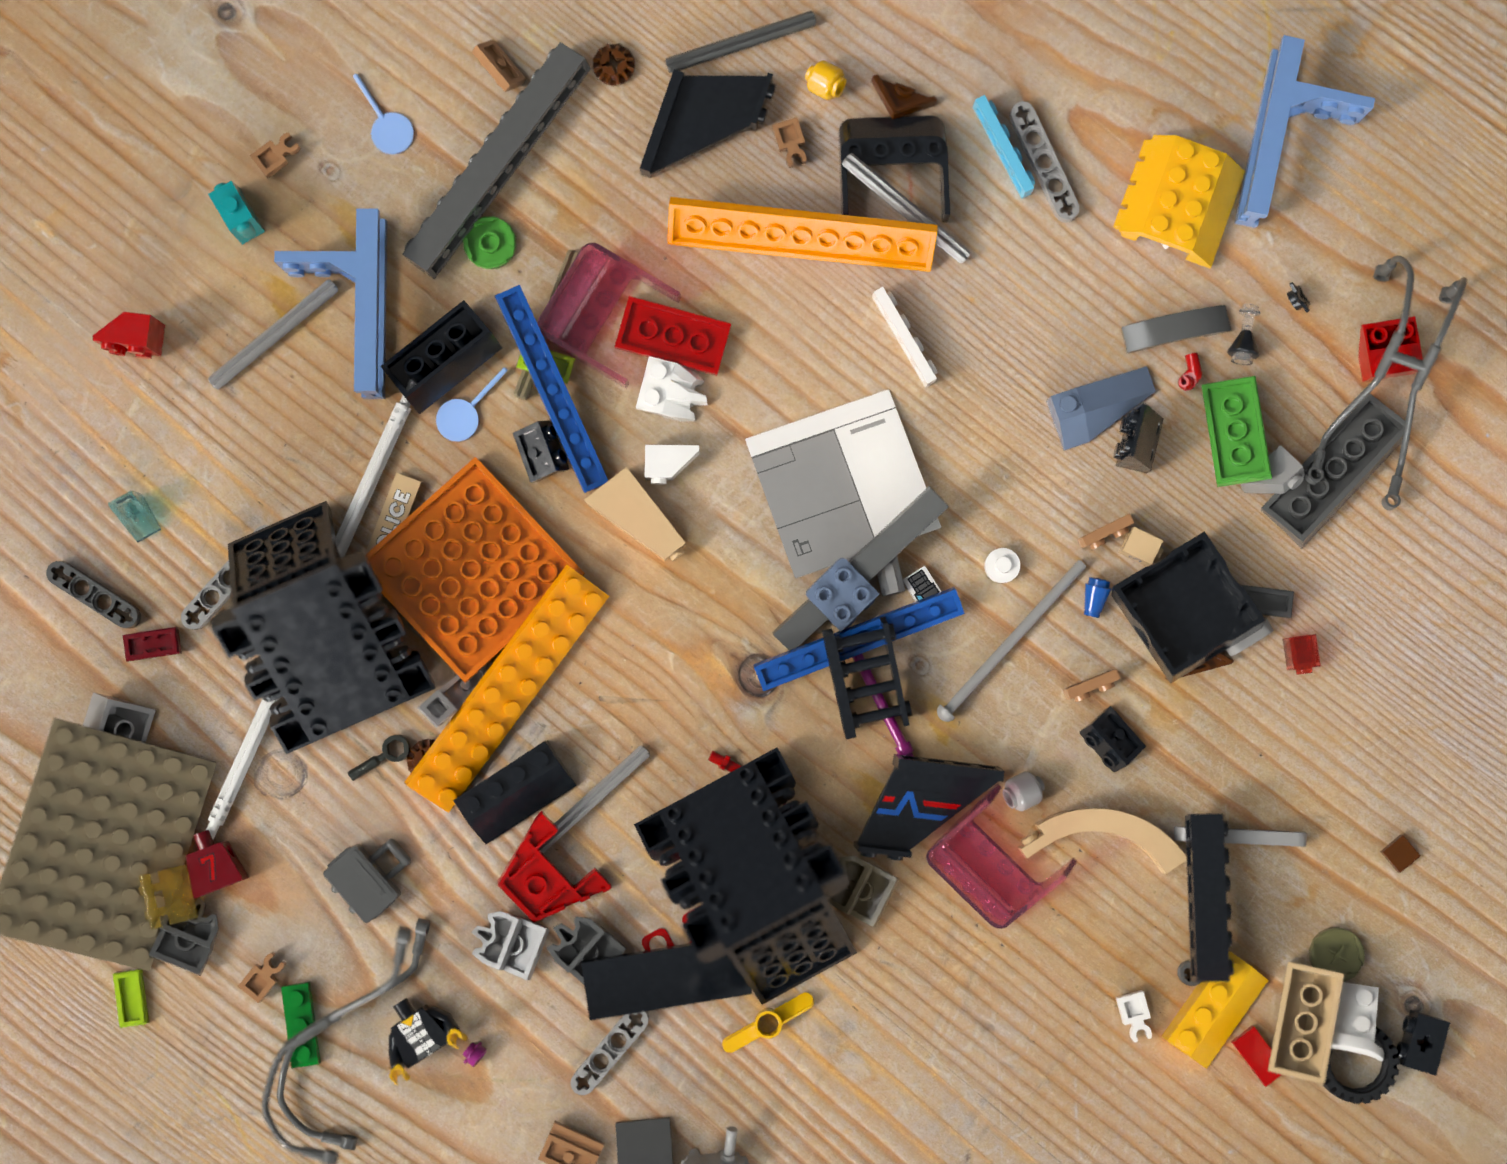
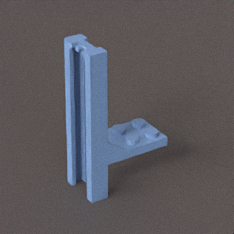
[1235,35,1375,228]
[274,209,387,399]

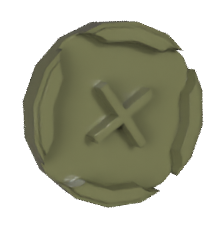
[1309,927,1365,982]

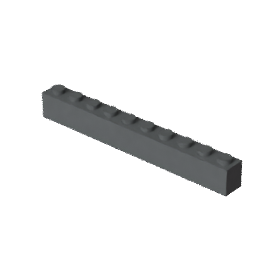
[402,42,591,279]

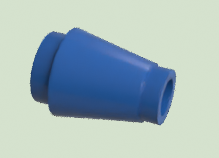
[1084,577,1111,618]

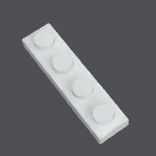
[872,287,938,388]

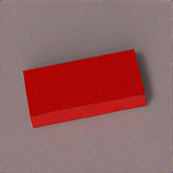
[1231,1026,1282,1087]

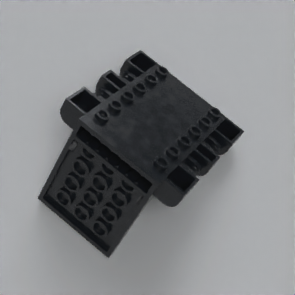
[211,501,436,754]
[634,747,857,1004]

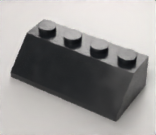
[381,300,503,415]
[453,740,577,844]

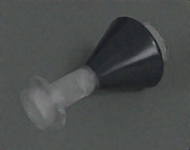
[1227,304,1261,365]

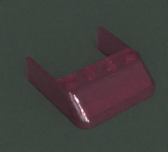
[537,243,681,389]
[926,785,1077,929]

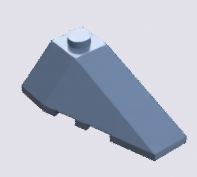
[1046,366,1156,451]

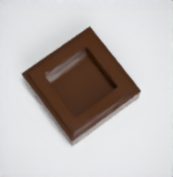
[1380,834,1421,873]

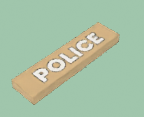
[365,473,422,554]

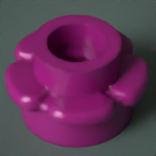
[462,1042,487,1067]

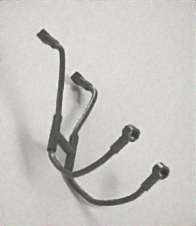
[1305,255,1468,511]
[262,918,430,1164]

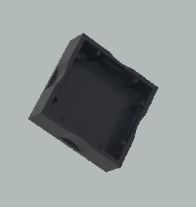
[1111,531,1266,683]

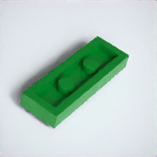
[281,982,321,1068]

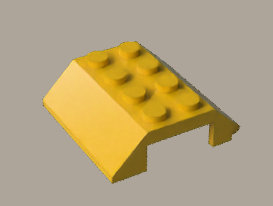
[1113,135,1245,269]

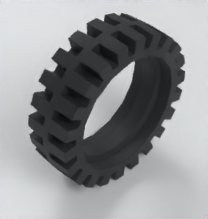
[1323,1027,1400,1104]

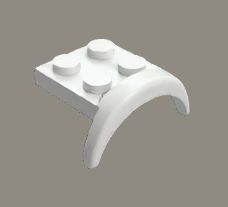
[1331,982,1384,1061]

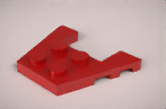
[497,811,612,923]

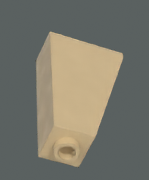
[584,467,686,561]

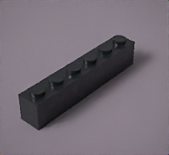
[1185,814,1234,982]

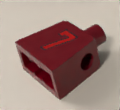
[186,830,249,899]

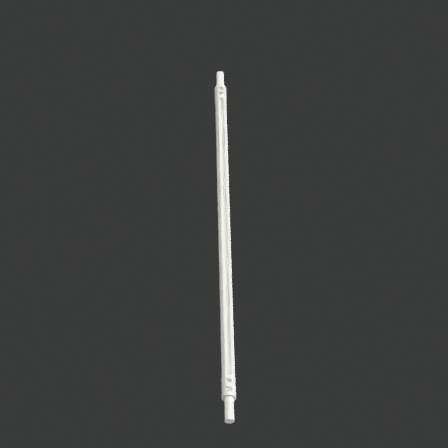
[206,379,416,840]

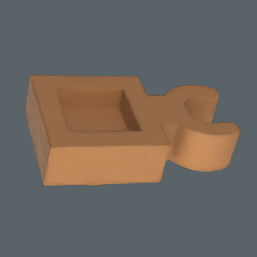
[772,117,806,168]
[250,132,301,179]
[238,952,286,1003]

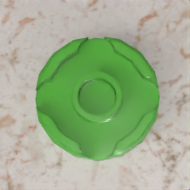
[463,216,516,270]

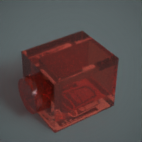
[1283,634,1321,675]

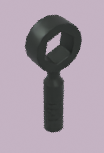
[348,735,410,781]

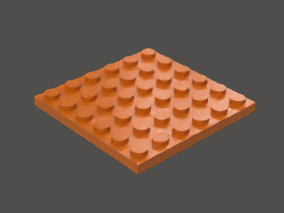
[366,457,585,684]

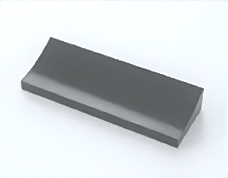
[1261,394,1405,549]

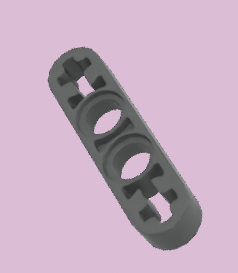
[46,561,141,629]

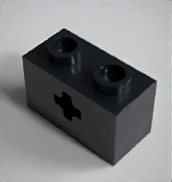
[1396,1010,1450,1076]

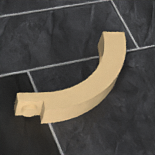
[1018,807,1186,874]

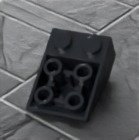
[1113,403,1164,474]

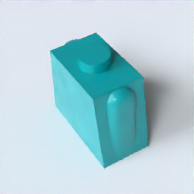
[208,181,265,245]

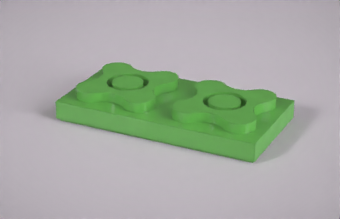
[1201,376,1272,487]

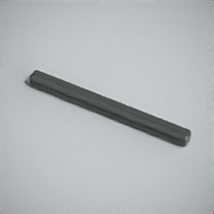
[665,11,816,73]

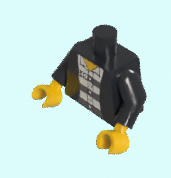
[388,998,468,1086]

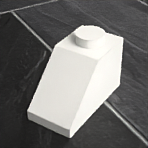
[645,445,700,485]

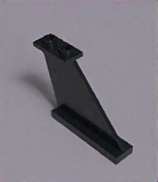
[640,69,776,178]

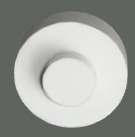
[984,548,1020,583]

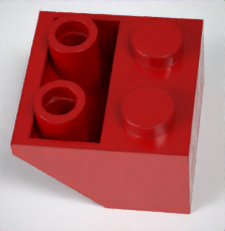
[92,312,165,359]
[1358,316,1423,382]

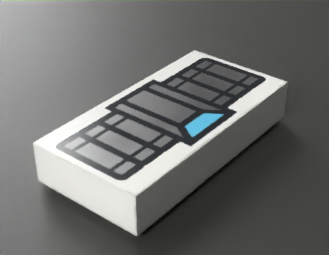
[903,566,941,602]

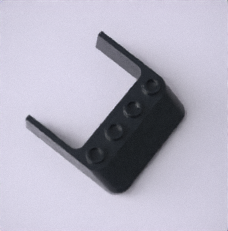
[838,116,950,222]

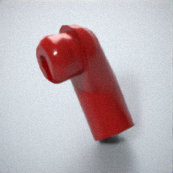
[1178,353,1203,391]

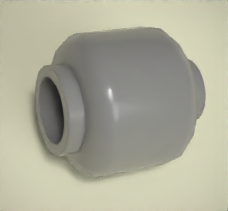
[1002,772,1045,811]

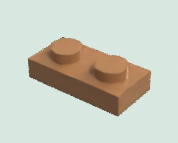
[472,39,526,92]
[1078,513,1134,550]
[1063,669,1120,702]

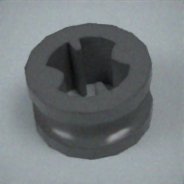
[1177,960,1201,986]

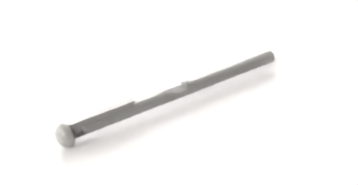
[937,560,1086,722]

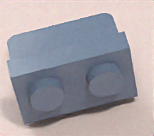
[806,558,879,631]

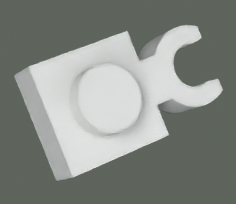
[1115,990,1152,1042]

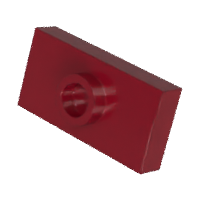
[122,627,182,662]

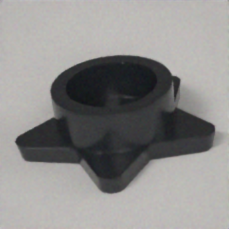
[1287,282,1310,313]

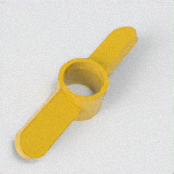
[722,992,814,1053]

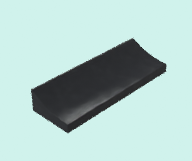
[581,943,752,1021]

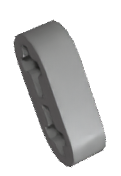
[1227,619,1274,657]

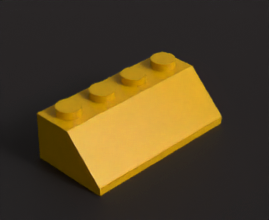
[1162,951,1269,1069]

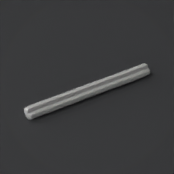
[842,153,970,263]
[208,279,338,389]
[539,745,650,853]

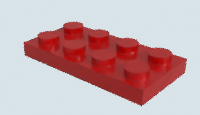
[614,296,732,376]

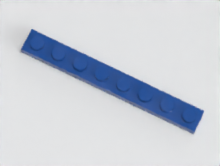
[495,285,608,493]
[753,587,965,691]

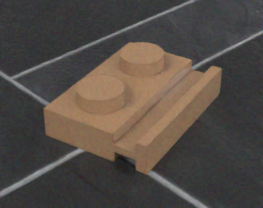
[538,1121,605,1164]

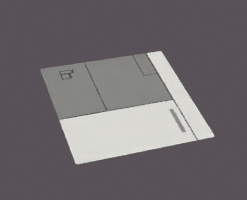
[745,390,941,578]

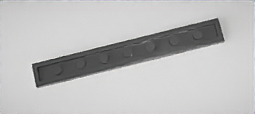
[773,486,949,651]

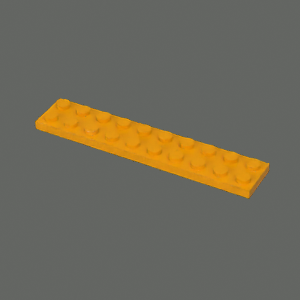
[667,197,938,272]
[404,564,609,813]

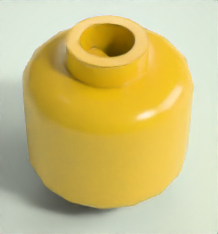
[805,60,846,100]

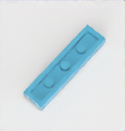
[973,95,1035,199]

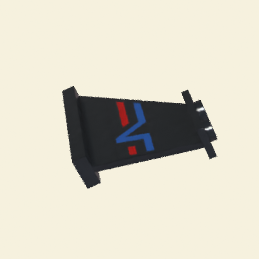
[854,754,1005,861]

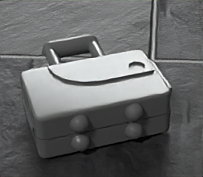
[323,839,411,923]

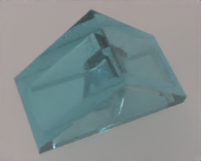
[108,490,161,543]

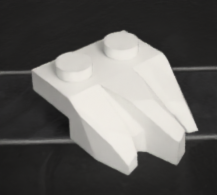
[636,356,708,421]

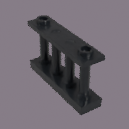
[822,616,912,740]

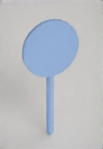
[353,74,414,155]
[436,367,507,442]

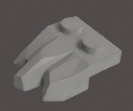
[471,911,550,980]

